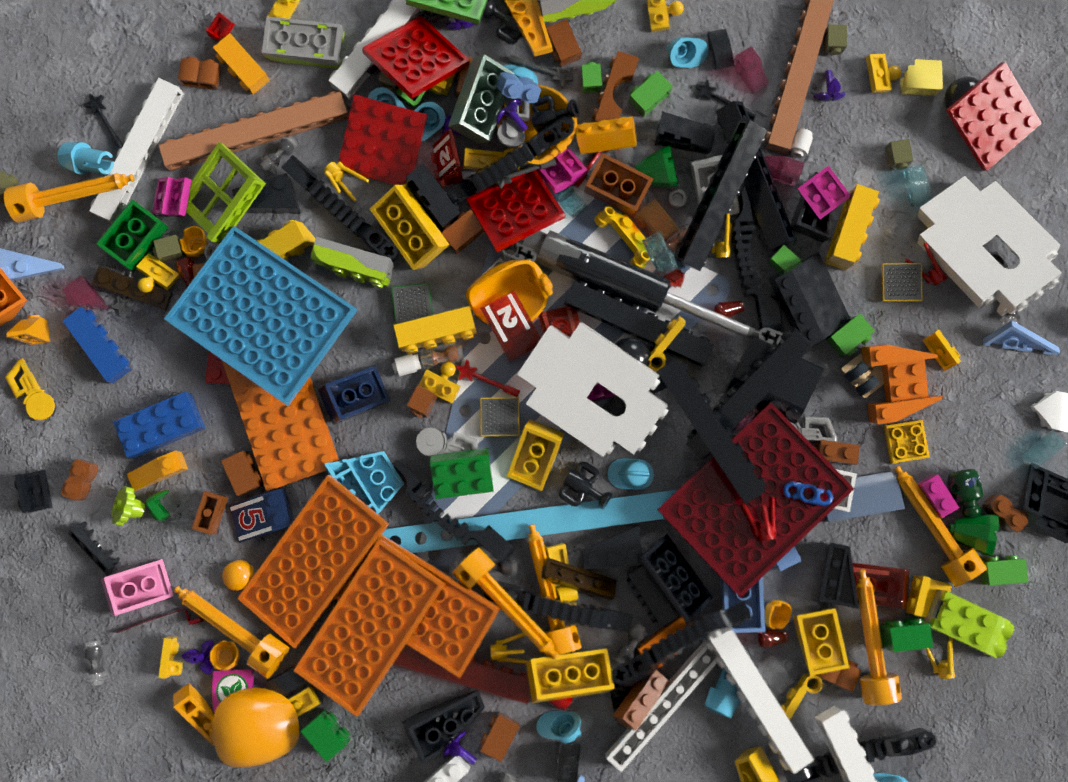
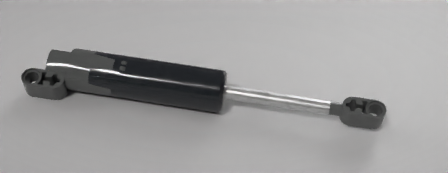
[500,230,783,345]

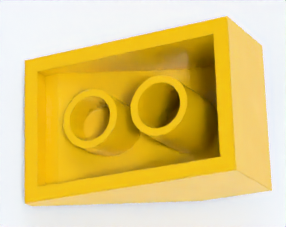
[507,419,565,491]
[793,608,849,676]

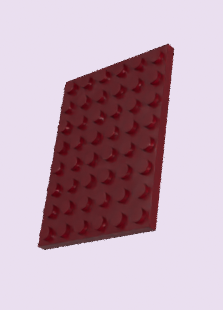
[657,403,855,598]

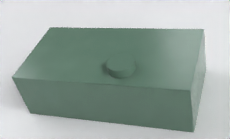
[448,54,514,144]

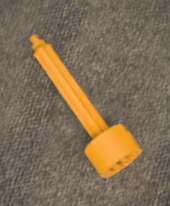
[4,173,135,223]
[894,466,987,587]
[527,524,582,657]
[452,547,559,659]
[856,569,902,705]
[174,586,290,679]

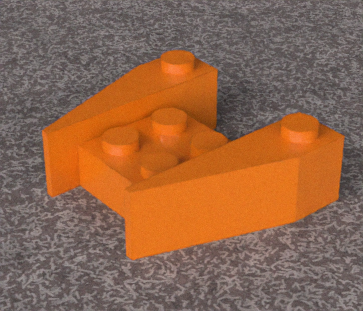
[861,344,942,424]

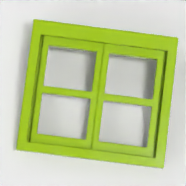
[186,142,266,244]

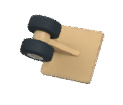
[841,353,884,398]

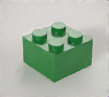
[879,617,933,652]
[301,709,351,763]

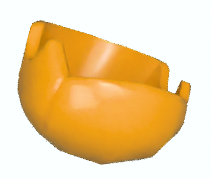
[179,226,209,257]
[222,560,255,591]
[764,600,792,630]
[210,640,240,671]

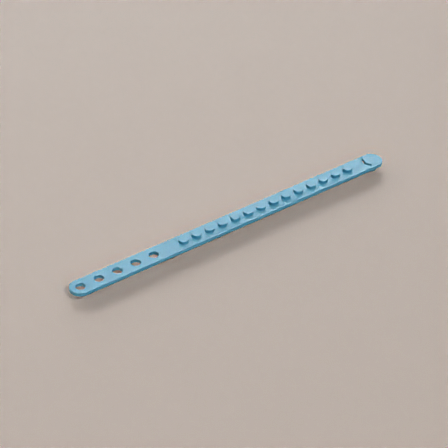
[382,490,677,553]

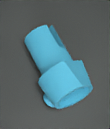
[57,142,114,176]
[704,667,741,719]

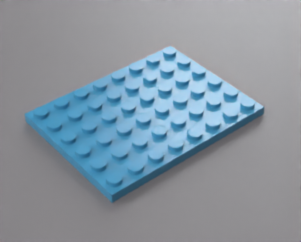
[164,225,358,406]

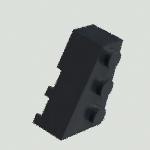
[791,172,832,243]
[232,173,301,214]
[818,542,859,609]

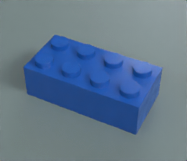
[113,391,206,459]

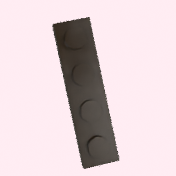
[92,266,173,310]
[541,557,617,600]

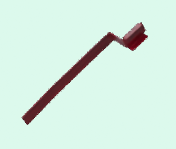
[116,609,204,633]

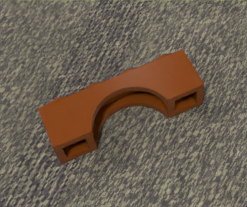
[592,51,639,122]

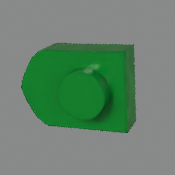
[146,490,171,521]

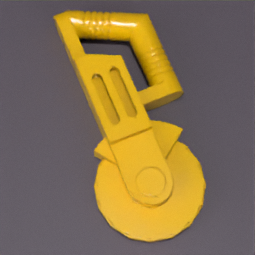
[5,358,55,421]

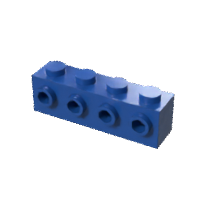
[62,307,132,383]

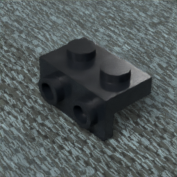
[14,470,53,513]

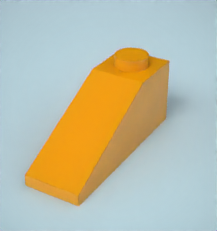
[7,315,50,345]
[127,451,188,492]
[173,683,215,744]

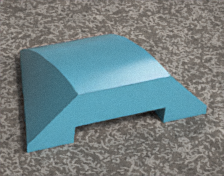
[324,451,404,514]

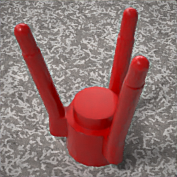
[905,242,948,286]
[740,497,777,541]

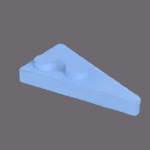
[0,248,65,281]
[983,320,1060,355]

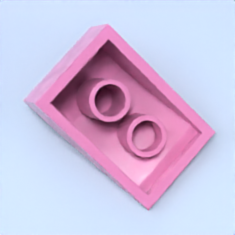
[101,559,174,616]

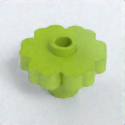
[111,486,145,526]

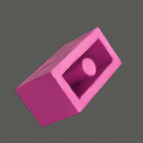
[917,474,959,518]

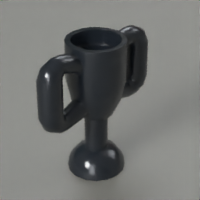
[483,0,524,45]
[531,95,580,140]
[559,461,612,510]

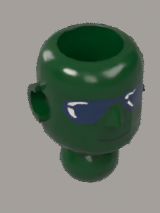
[947,469,984,518]

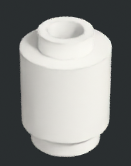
[790,128,813,158]
[392,354,421,376]

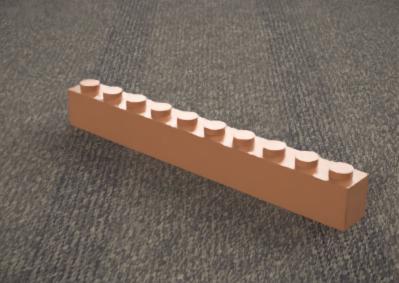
[764,0,834,155]
[159,91,349,171]

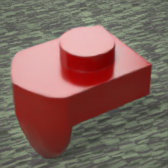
[205,12,235,42]

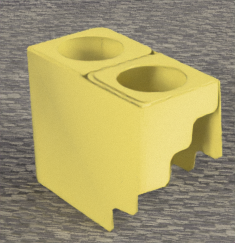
[900,59,943,96]

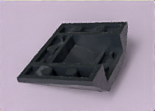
[1022,463,1068,543]

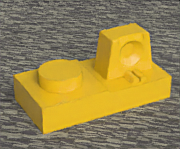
[267,0,300,19]
[922,330,961,371]
[158,636,183,679]

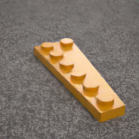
[504,0,553,57]

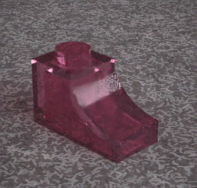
[734,46,769,94]

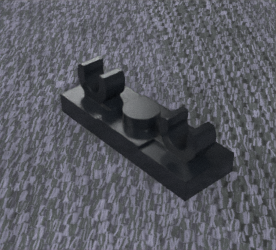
[68,521,120,576]

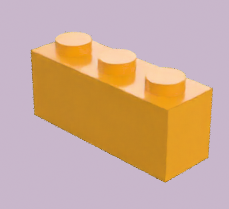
[213,33,270,95]
[576,116,637,154]

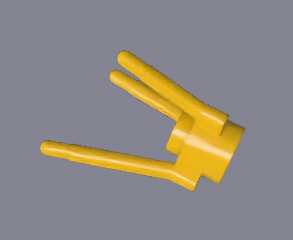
[324,162,369,202]
[711,213,732,258]
[490,633,529,664]
[925,638,955,679]

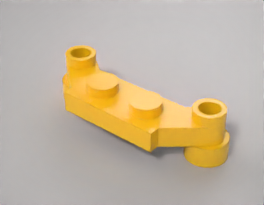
[594,206,651,268]

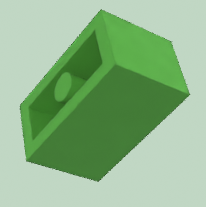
[629,70,673,117]
[826,313,875,357]
[981,555,1029,586]

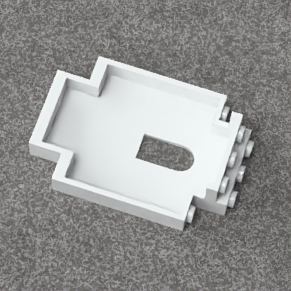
[917,176,1062,316]
[517,322,669,457]

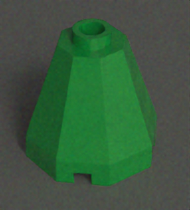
[635,146,679,188]
[949,515,999,556]

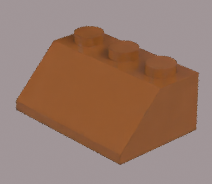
[584,153,654,217]

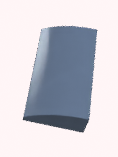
[824,471,905,522]

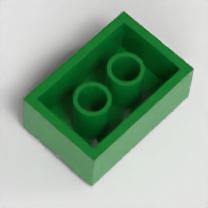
[96,199,169,271]
[430,448,494,499]

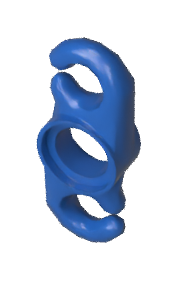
[783,481,833,506]

